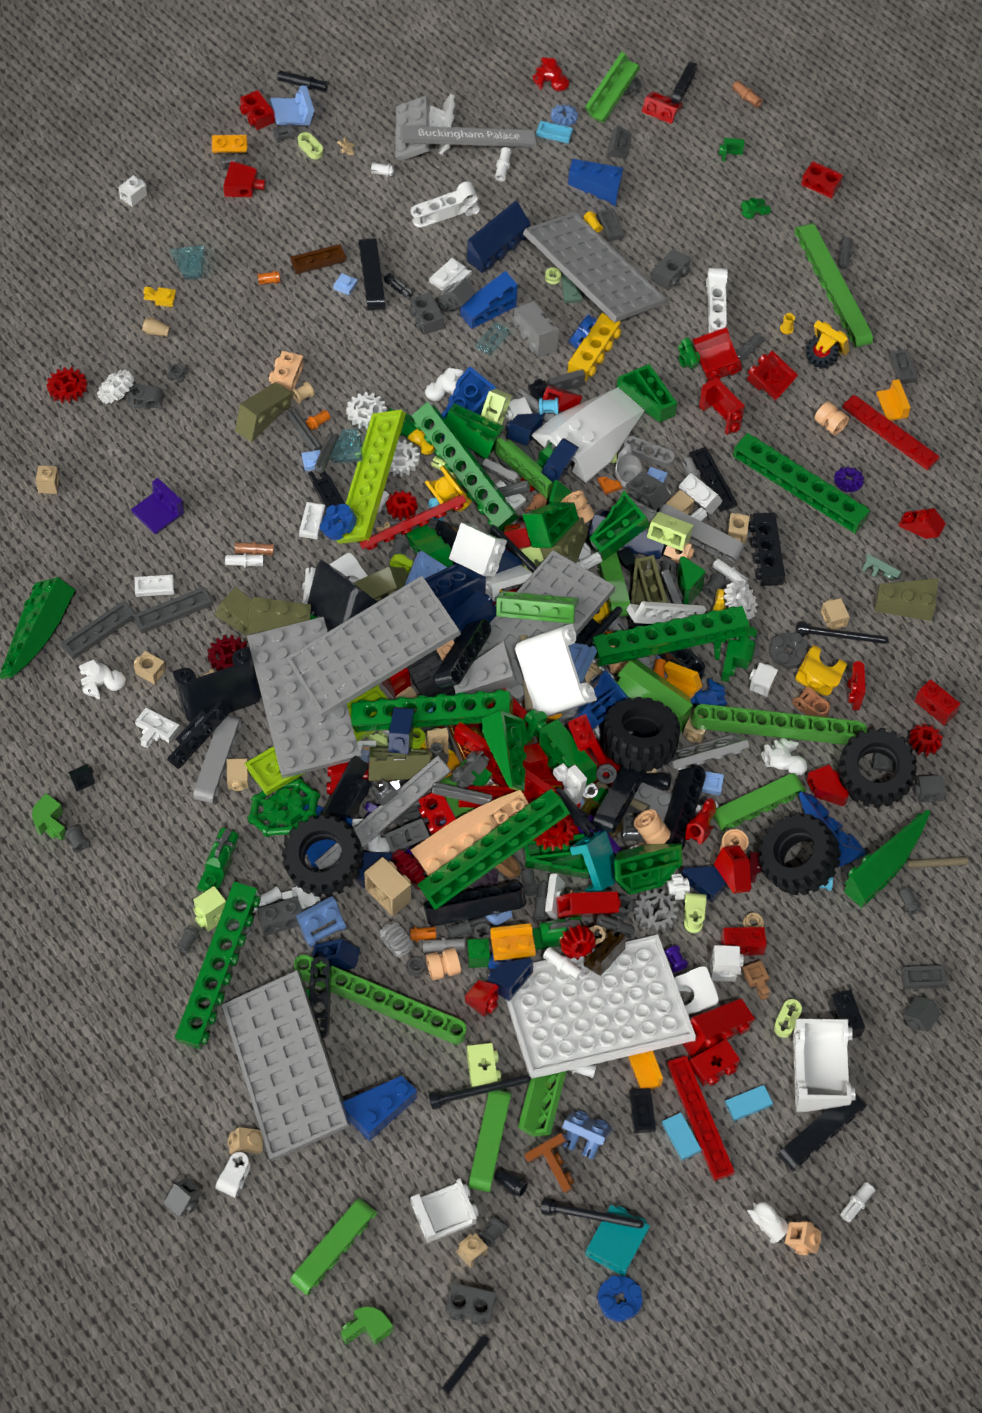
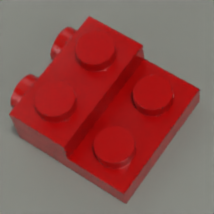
[746,350,798,401]

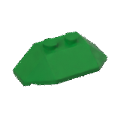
[614,844,683,895]

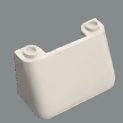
[515,624,597,717]
[793,1019,855,1112]

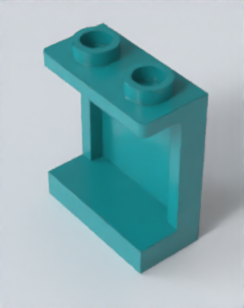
[570,831,615,892]
[585,1205,650,1276]

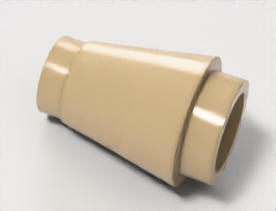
[142,317,170,337]

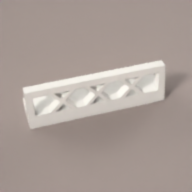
[627,601,706,624]

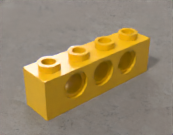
[567,313,622,381]

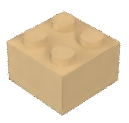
[364,857,411,916]

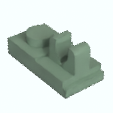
[561,274,582,303]
[862,554,903,581]

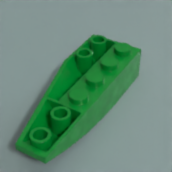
[0,577,75,679]
[844,809,930,908]

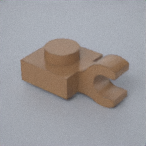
[741,961,770,1001]

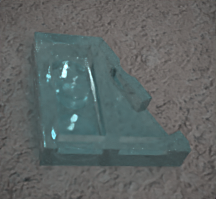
[170,246,205,279]
[330,429,363,463]

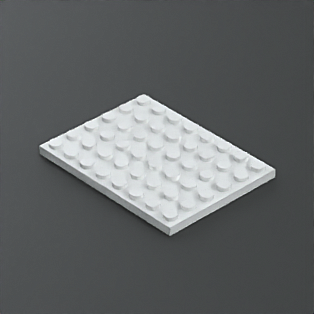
[505,935,696,1079]

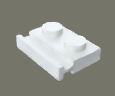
[429,258,472,291]

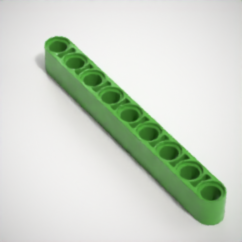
[795,223,873,348]
[691,704,867,745]
[294,955,467,1044]

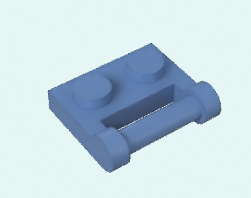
[296,897,346,948]

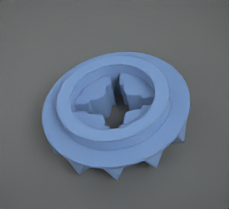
[551,103,578,126]

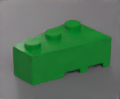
[617,364,677,423]
[589,491,650,561]

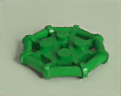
[247,778,320,838]

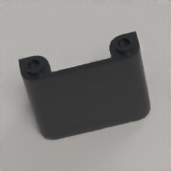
[307,559,379,628]
[172,647,261,722]

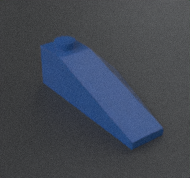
[441,367,497,440]
[799,791,867,867]

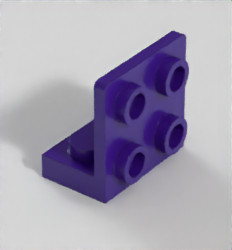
[131,478,184,534]

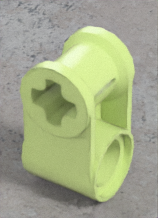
[684,893,706,933]

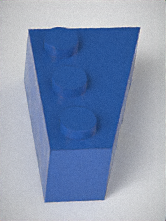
[568,159,623,206]
[460,271,518,329]
[573,669,629,730]
[343,1076,417,1141]

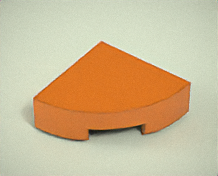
[597,477,622,495]

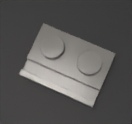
[482,459,521,484]

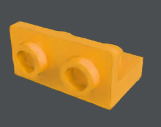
[212,135,248,153]
[490,923,536,961]

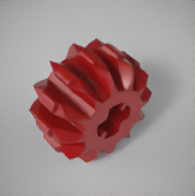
[386,490,418,521]
[908,723,943,757]
[560,924,596,961]

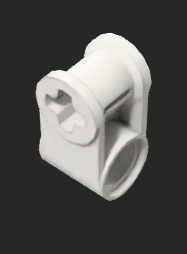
[216,1152,250,1198]

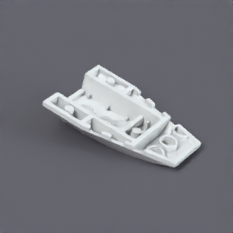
[532,387,645,483]

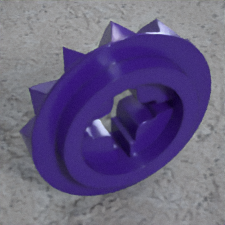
[834,465,864,492]

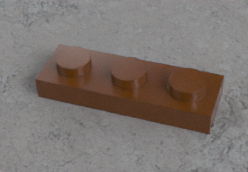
[290,244,346,274]

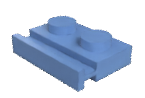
[569,643,597,683]

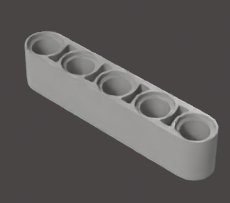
[659,504,745,564]
[193,715,242,804]

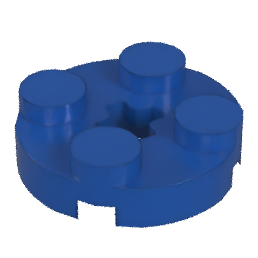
[568,314,598,349]
[319,504,357,540]
[597,1276,643,1322]

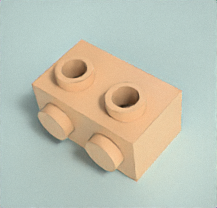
[269,351,304,391]

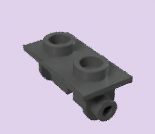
[450,750,490,789]

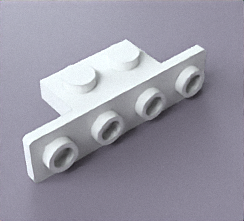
[429,94,455,154]

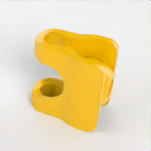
[425,465,472,512]
[795,645,847,696]

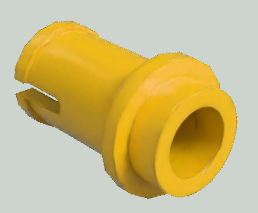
[584,211,603,233]
[780,313,795,334]

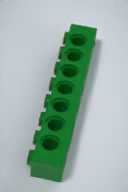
[411,401,520,530]
[733,433,870,534]
[592,606,750,667]
[351,690,513,732]
[417,788,570,910]
[175,882,261,1050]

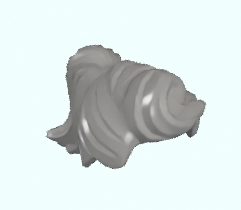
[615,443,643,489]

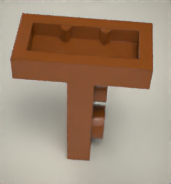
[524,1133,575,1193]

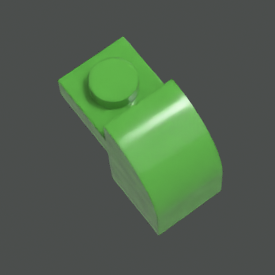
[32,793,66,841]
[341,1307,394,1345]

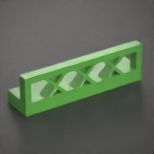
[585,52,640,123]
[495,437,554,499]
[496,591,579,624]
[518,1071,566,1137]

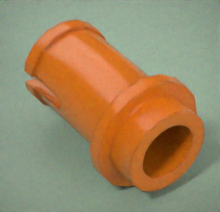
[258,270,280,285]
[306,409,331,430]
[653,659,667,679]
[410,926,436,943]

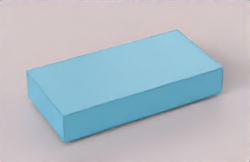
[536,121,573,143]
[725,1085,773,1122]
[661,1113,701,1161]

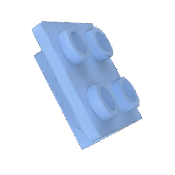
[270,86,314,125]

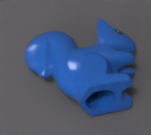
[691,678,727,706]

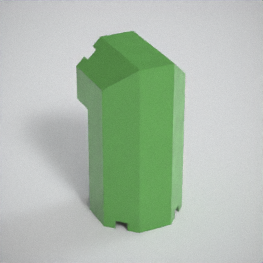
[616,659,693,733]

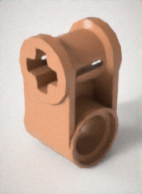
[792,687,830,718]

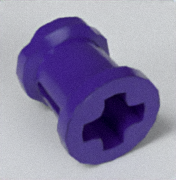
[665,945,689,973]

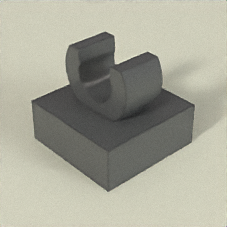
[372,778,399,806]

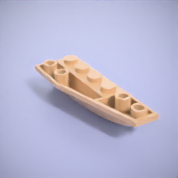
[410,790,529,876]

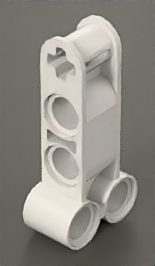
[411,182,480,227]
[706,268,727,333]

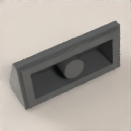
[606,125,632,159]

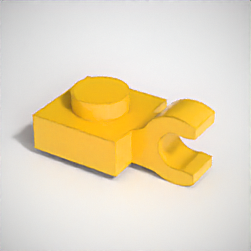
[143,287,176,307]

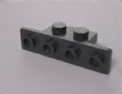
[167,700,232,769]
[322,756,372,821]

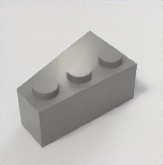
[512,301,559,357]
[454,641,518,694]

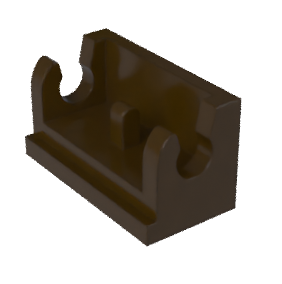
[584,929,626,976]

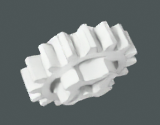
[97,369,135,404]
[346,392,386,429]
[389,440,420,477]
[723,580,758,620]

